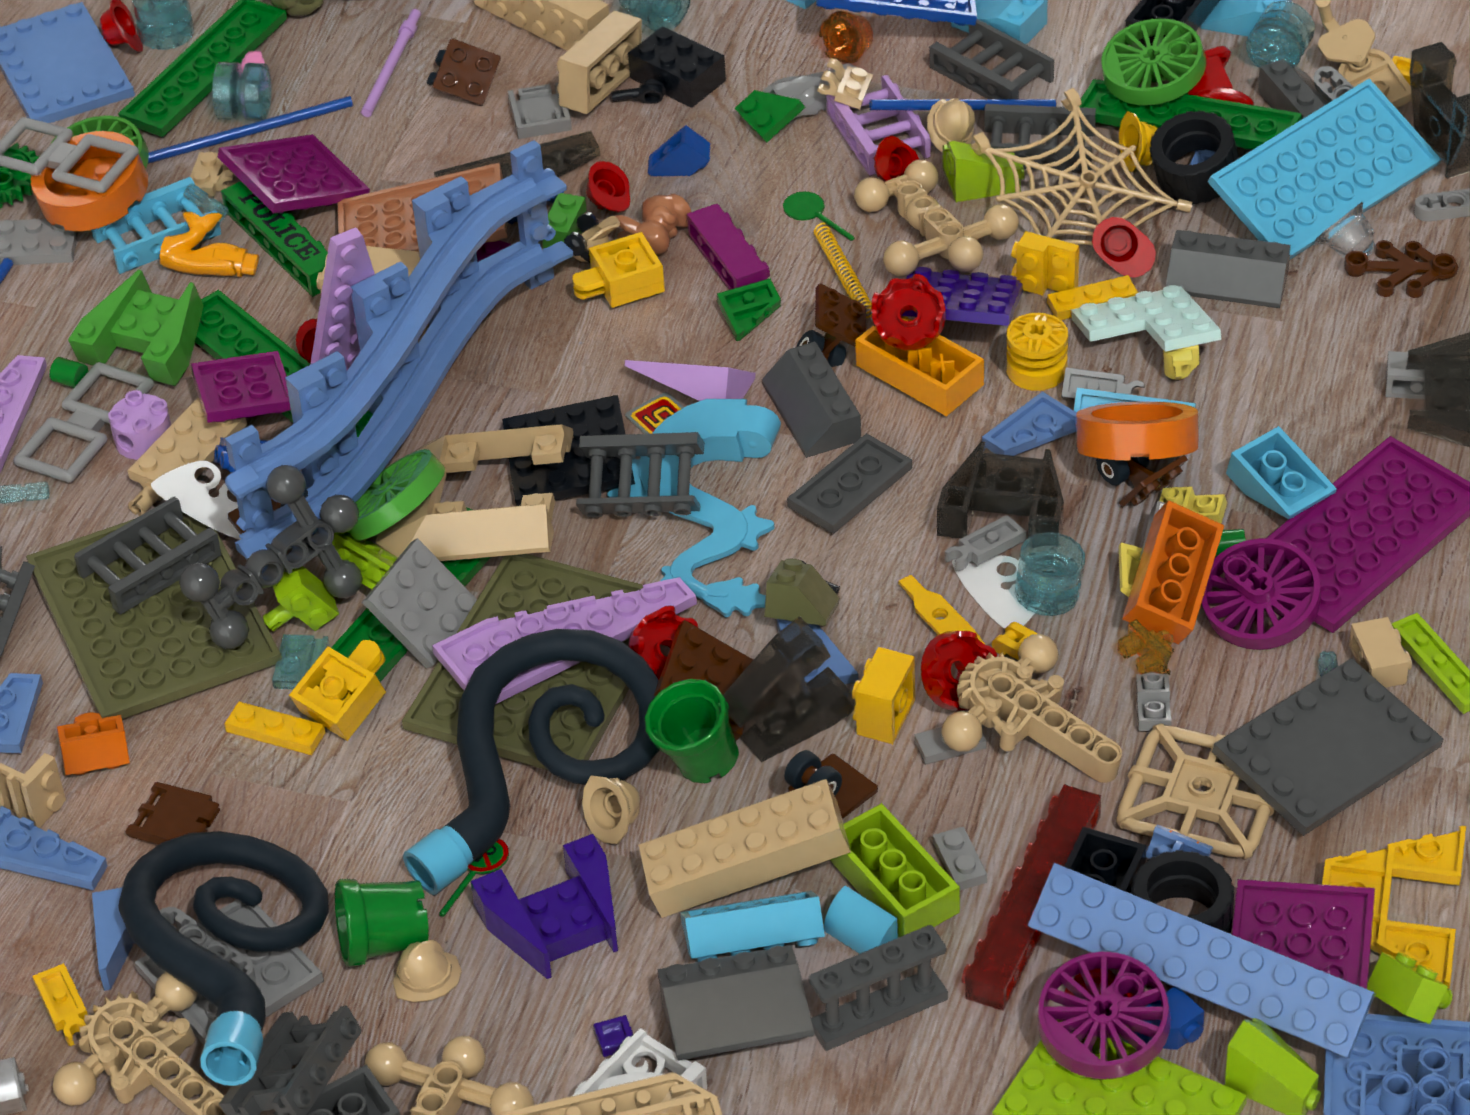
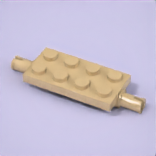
[128,398,247,516]

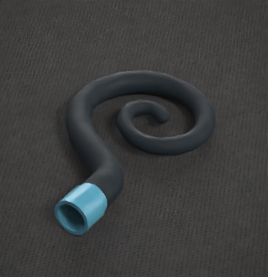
[403,629,660,895]
[118,831,329,1086]

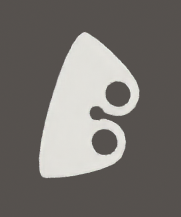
[151,461,241,540]
[952,555,1045,629]

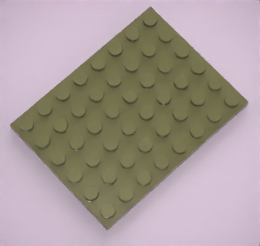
[26,512,282,719]
[402,554,643,770]

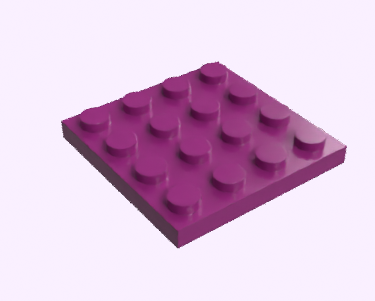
[217,134,370,213]
[1232,879,1375,989]

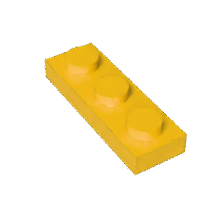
[1047,275,1138,320]
[224,701,325,755]

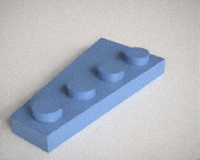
[0,806,108,891]

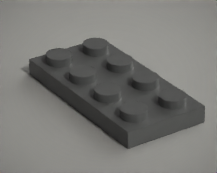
[787,433,912,534]

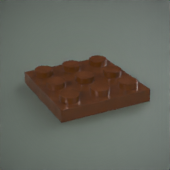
[654,620,765,741]

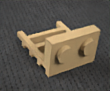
[0,753,66,828]

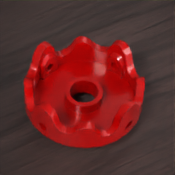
[871,274,946,350]
[629,605,698,680]
[921,631,997,711]

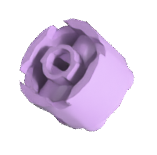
[108,390,171,460]

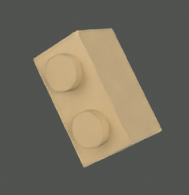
[1349,617,1412,688]

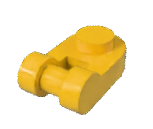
[991,622,1038,660]

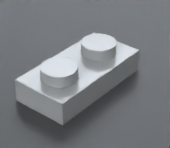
[933,826,987,890]

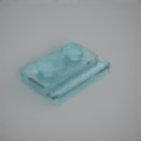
[272,634,330,689]

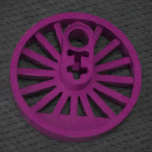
[1202,538,1321,650]
[1038,952,1171,1079]

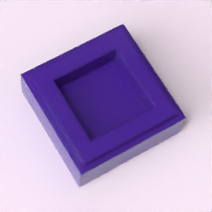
[593,1015,633,1057]

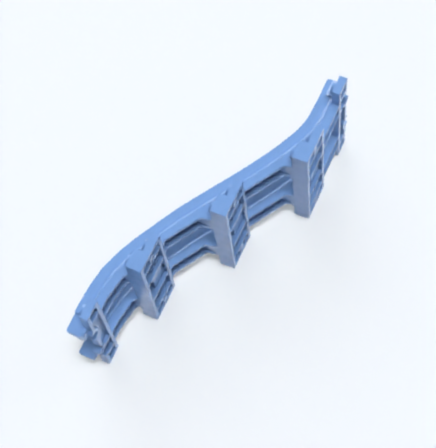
[225,140,573,573]

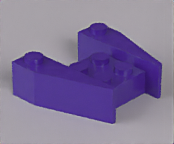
[471,834,618,979]

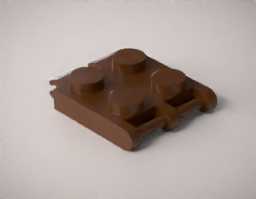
[125,782,221,845]

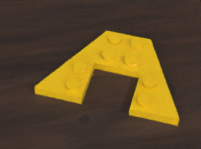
[1322,826,1466,989]

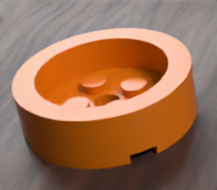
[31,131,148,231]
[1076,401,1199,460]

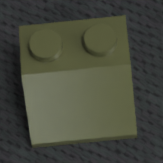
[764,558,840,626]

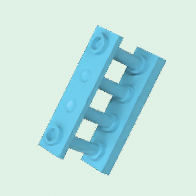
[91,177,222,274]

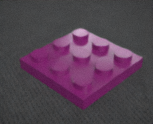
[191,351,291,423]

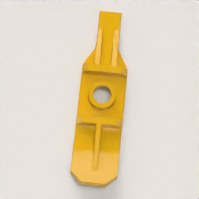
[898,575,985,644]

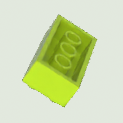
[830,803,960,937]

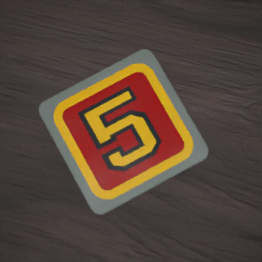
[625,392,684,434]

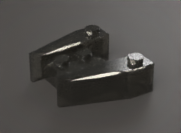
[1410,42,1470,179]
[1406,332,1470,447]
[937,441,1064,550]
[723,616,856,762]

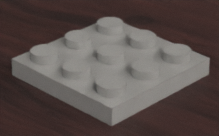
[362,538,477,669]

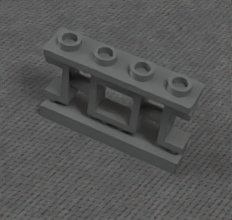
[219,1005,362,1115]

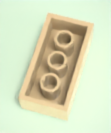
[557,11,642,114]

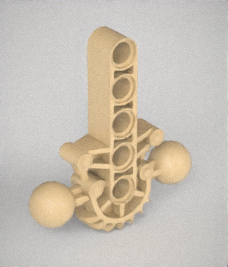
[942,634,1122,783]
[53,972,225,1115]

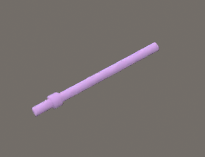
[361,9,421,117]

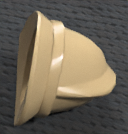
[927,98,975,153]
[582,775,640,844]
[393,940,462,1002]

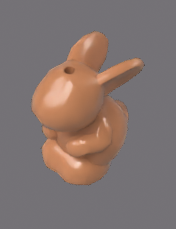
[616,194,691,255]

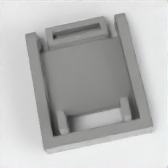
[507,83,572,139]

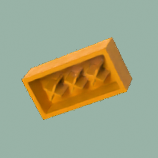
[855,316,984,416]

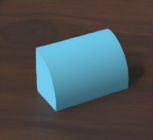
[824,885,898,954]

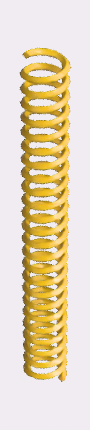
[814,223,872,318]

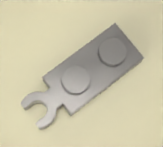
[1061,367,1145,399]
[945,515,1026,571]

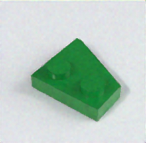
[717,278,781,342]

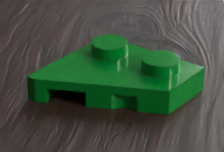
[734,90,806,143]

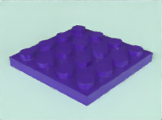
[902,267,1023,326]

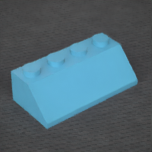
[680,891,825,962]

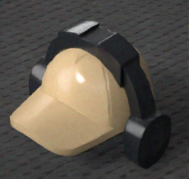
[564,212,620,264]

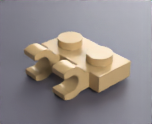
[817,58,873,110]
[190,152,237,196]

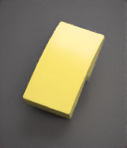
[1159,487,1227,524]

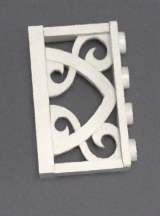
[572,1028,707,1096]

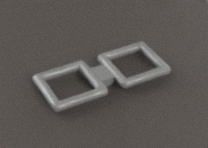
[0,117,139,193]
[13,362,154,483]

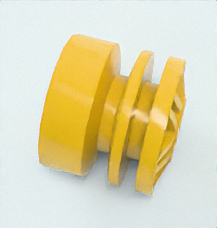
[1006,313,1068,391]

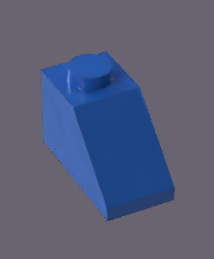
[648,125,710,176]
[1123,987,1204,1050]

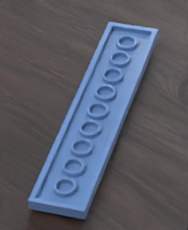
[1028,863,1375,1059]

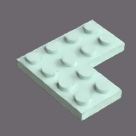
[1071,285,1221,352]

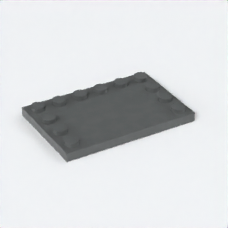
[1212,658,1443,836]

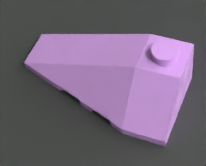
[625,360,756,401]

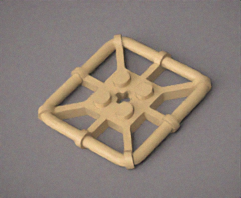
[1116,723,1275,860]

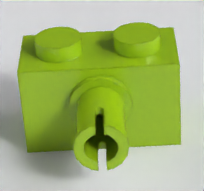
[263,566,339,632]
[1367,952,1452,1024]

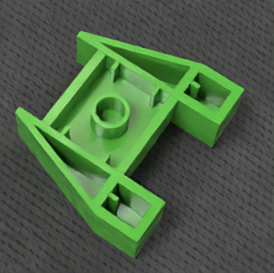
[68,270,204,386]

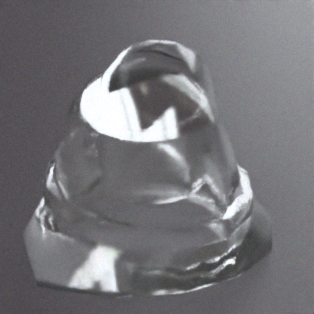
[1313,202,1375,258]

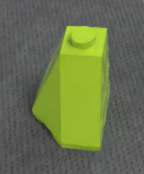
[942,141,1025,202]
[1225,1018,1321,1115]

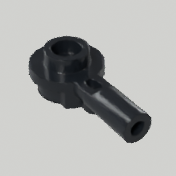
[612,79,666,104]

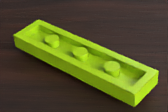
[1391,612,1470,714]

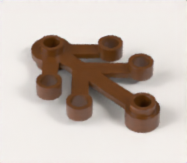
[1344,240,1458,298]

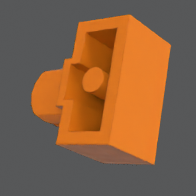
[57,712,130,775]

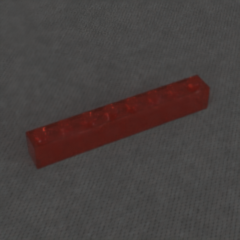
[961,784,1101,1011]

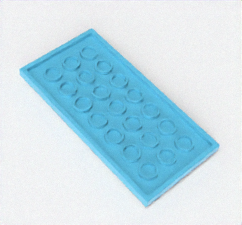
[1207,78,1442,259]

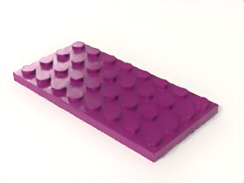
[1238,436,1470,633]

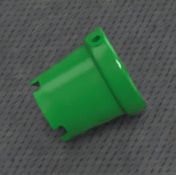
[645,679,739,783]
[335,879,429,967]

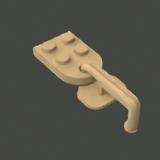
[1315,0,1416,109]

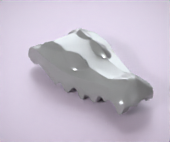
[762,63,856,124]

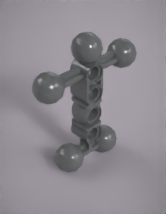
[179,465,363,649]

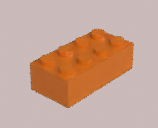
[1122,500,1225,644]

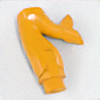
[160,212,259,277]

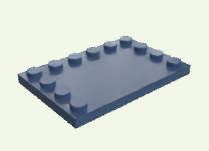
[0,2,135,123]

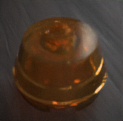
[819,11,873,63]

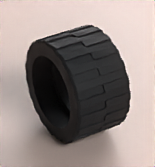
[1150,111,1239,204]
[1131,850,1234,933]

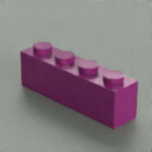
[687,203,770,290]

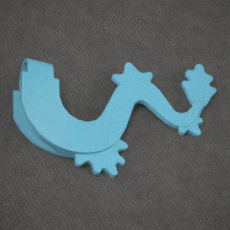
[607,399,781,617]

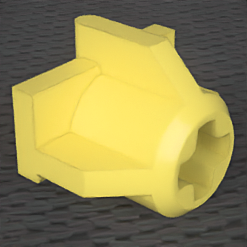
[1163,345,1200,380]

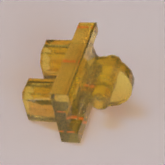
[1117,620,1174,675]

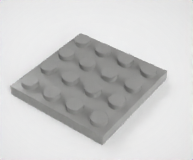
[135,899,324,1045]

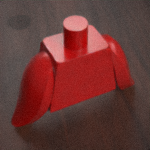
[1179,45,1254,105]

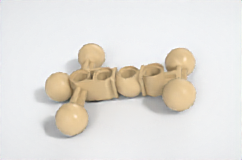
[854,159,1019,277]
[364,1036,534,1115]

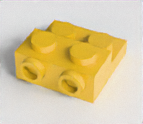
[1011,231,1079,296]

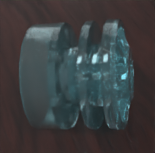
[1246,1,1315,68]
[1014,532,1085,616]

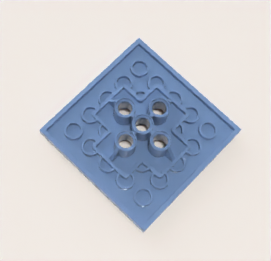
[1323,1014,1470,1115]

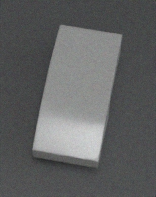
[1136,672,1171,731]

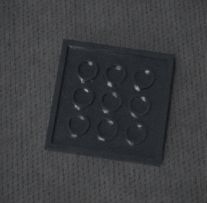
[502,395,635,506]

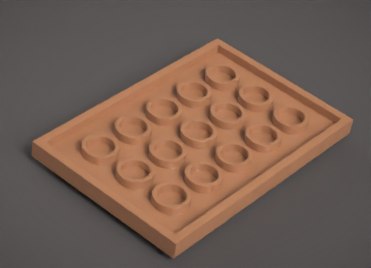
[338,163,507,252]

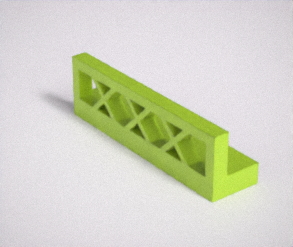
[332,532,398,589]

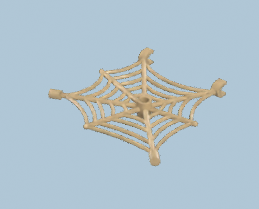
[970,88,1192,246]

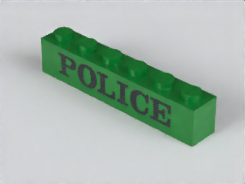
[221,181,328,297]

